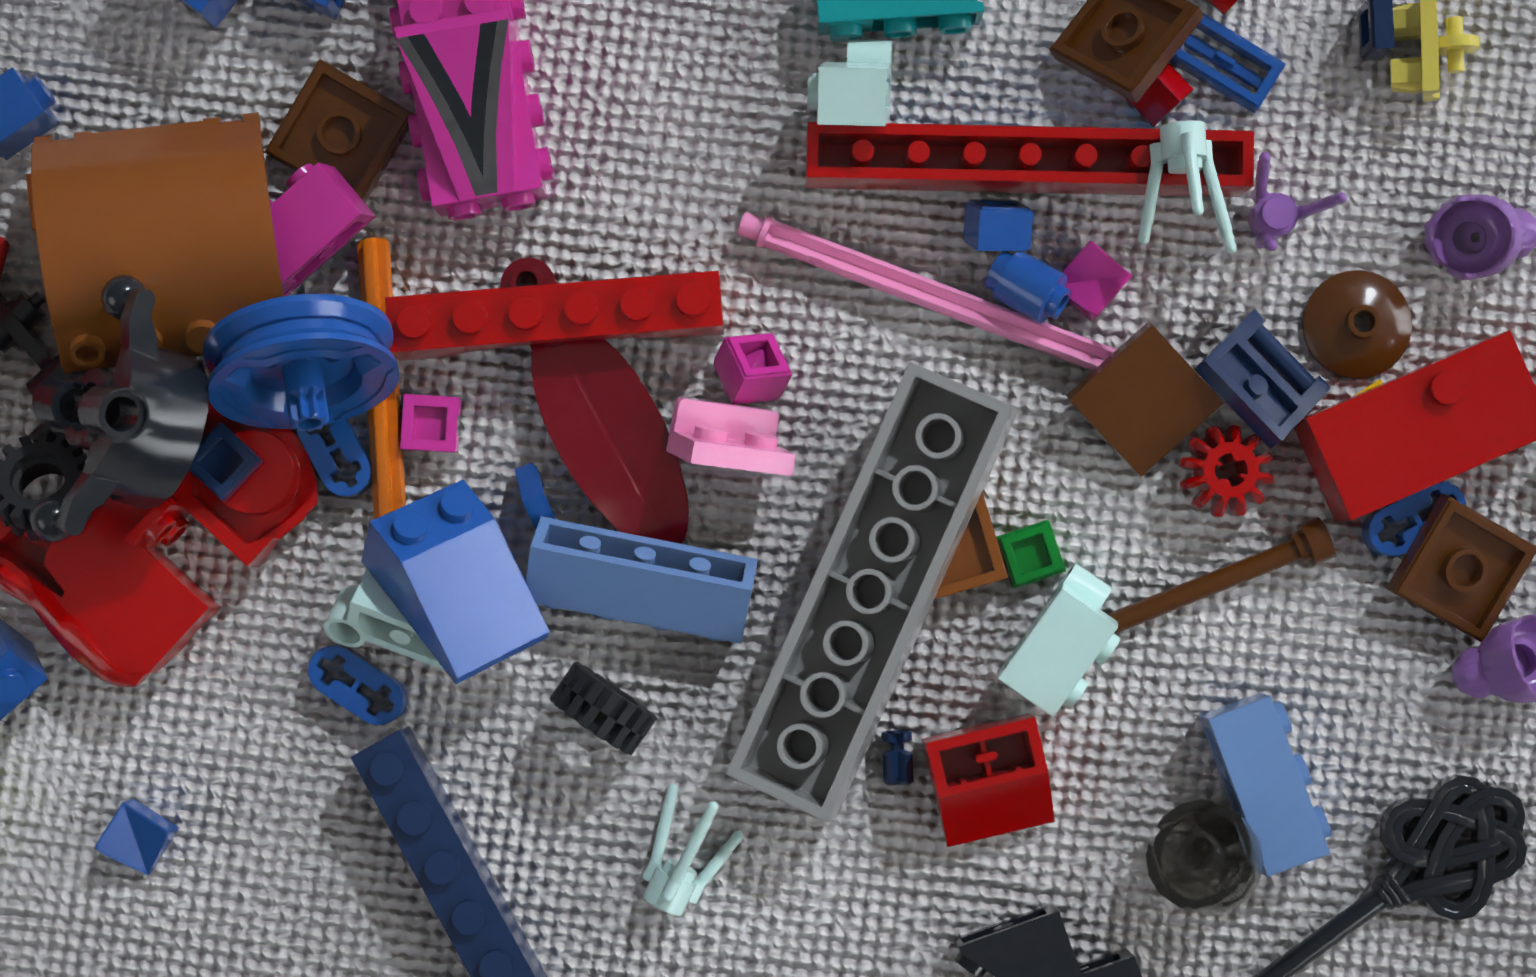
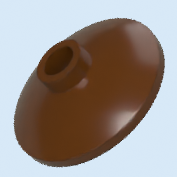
[1302,270,1412,379]

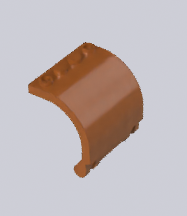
[31,112,284,373]

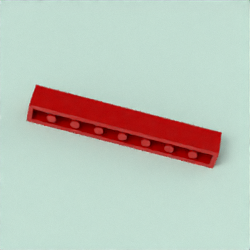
[805,122,1254,197]

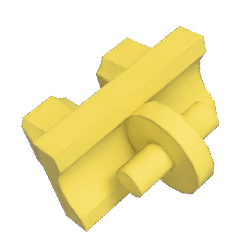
[1390,0,1480,102]

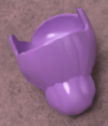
[1424,194,1536,280]
[1452,614,1536,703]

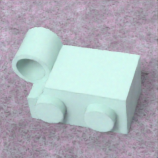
[807,39,892,126]
[998,563,1121,717]
[323,569,444,670]

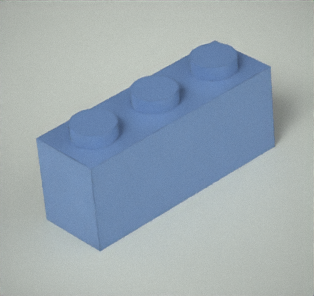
[1198,693,1331,877]

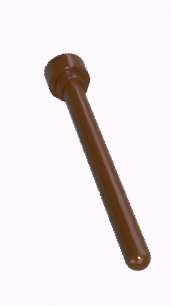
[1107,517,1336,634]

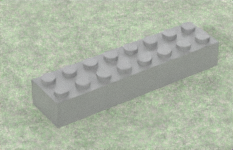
[726,361,1018,822]

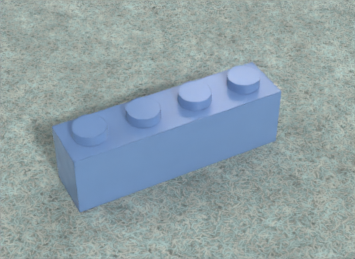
[526,516,758,644]

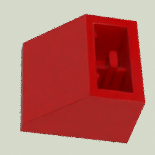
[921,713,1055,847]

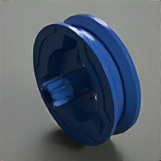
[202,294,399,432]

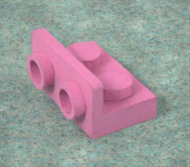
[666,397,796,476]

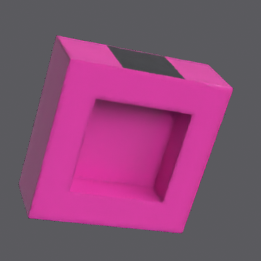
[400,394,462,453]

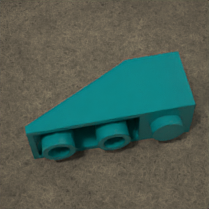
[815,0,984,42]

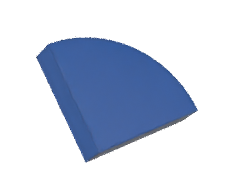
[515,463,556,530]

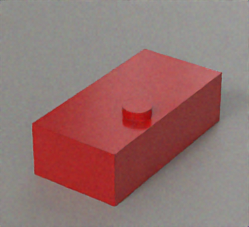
[1294,330,1536,522]

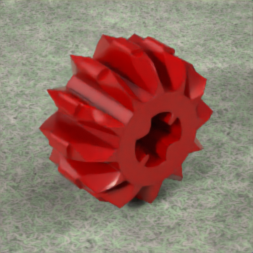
[1178,425,1274,518]

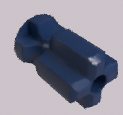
[880,730,914,786]

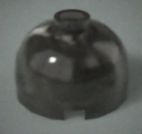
[1146,799,1264,916]

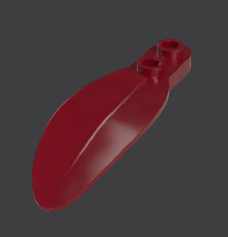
[500,258,689,544]

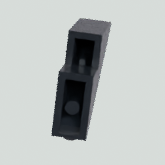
[954,904,1142,977]

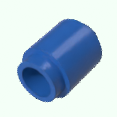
[985,251,1071,324]

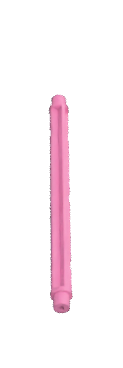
[737,211,1117,371]

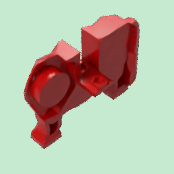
[0,401,318,687]

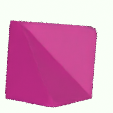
[1062,241,1132,322]
[714,333,792,405]

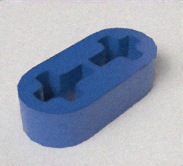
[296,419,372,498]
[1362,481,1466,556]
[308,645,407,725]

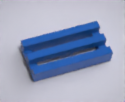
[1169,13,1286,113]

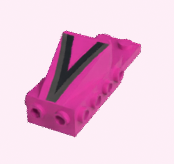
[389,0,554,221]

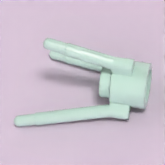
[1138,120,1236,253]
[642,783,743,916]

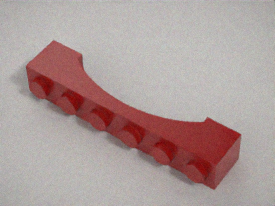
[385,270,724,361]

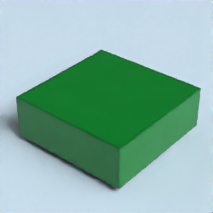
[996,519,1066,589]

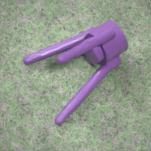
[1248,152,1347,251]

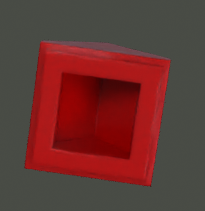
[1123,63,1194,128]

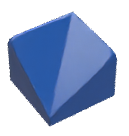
[963,199,1034,251]
[94,798,180,875]

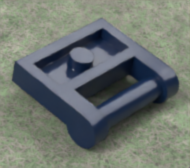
[1194,308,1331,449]

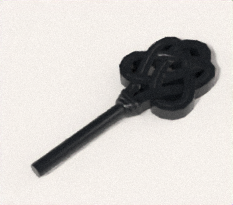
[1253,774,1527,977]

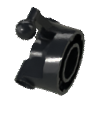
[30,275,209,543]

